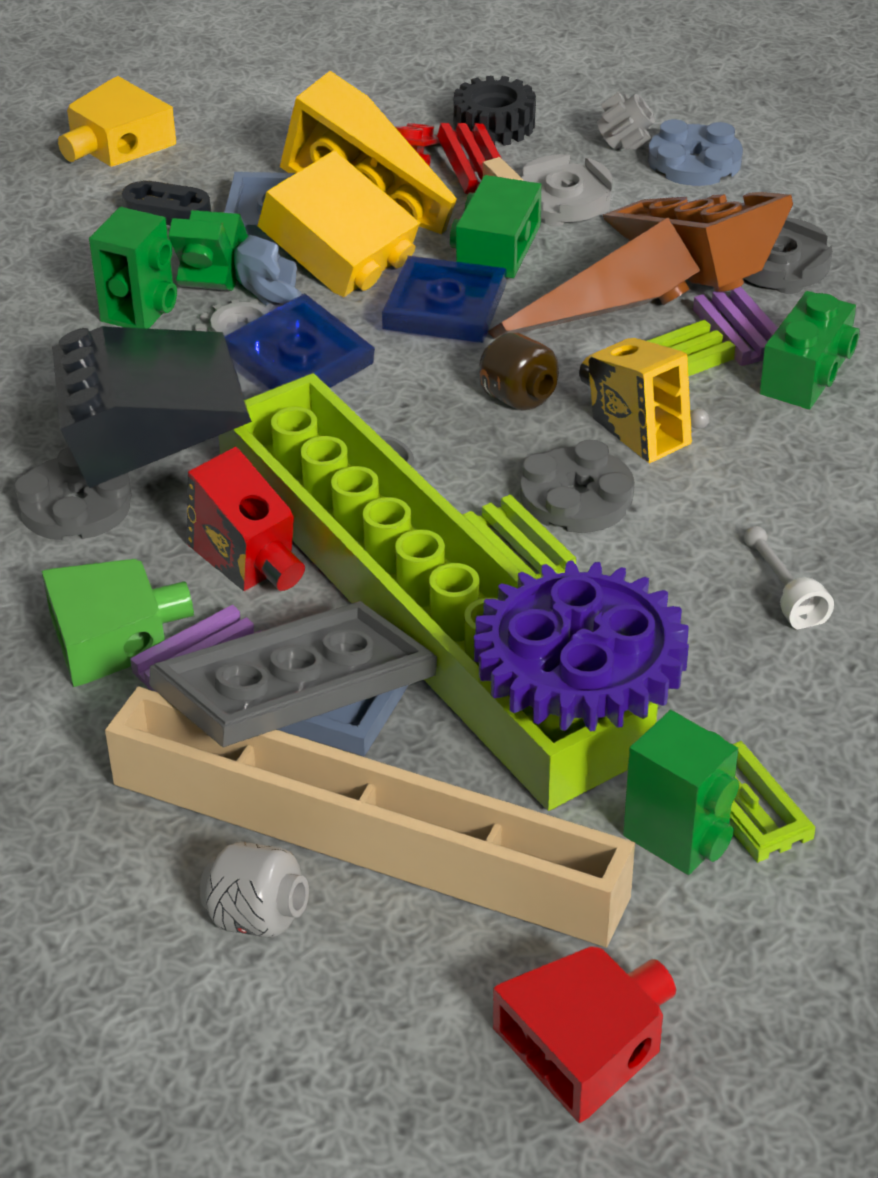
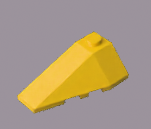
[280,71,457,234]

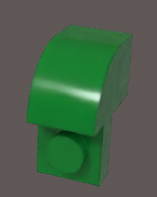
[168,210,248,291]

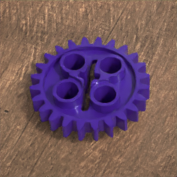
[474,561,689,731]

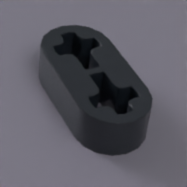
[122,180,211,226]

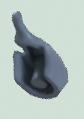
[234,235,312,321]

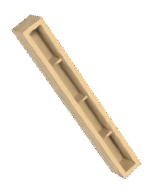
[105,686,635,948]

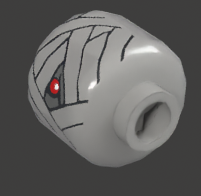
[200,842,309,938]

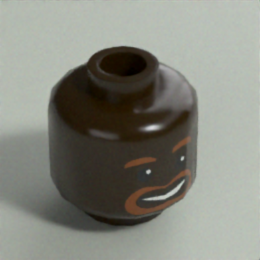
[479,333,559,411]

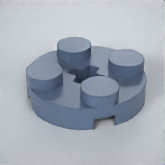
[648,119,743,186]

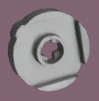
[521,154,613,226]

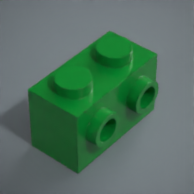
[450,175,542,279]
[89,207,177,328]
[760,290,860,410]
[623,709,739,876]

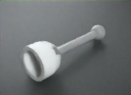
[744,526,834,630]

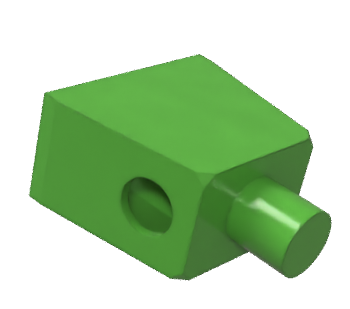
[42,559,194,687]

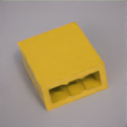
[257,150,420,297]

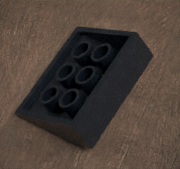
[52,326,252,488]

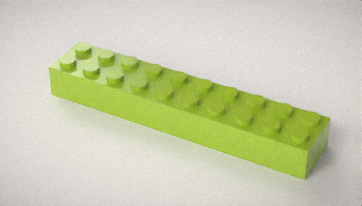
[218,373,658,811]

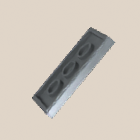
[149,601,437,747]

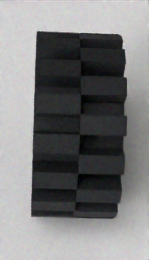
[453,76,536,146]

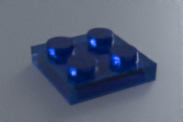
[382,255,506,343]
[225,293,375,390]

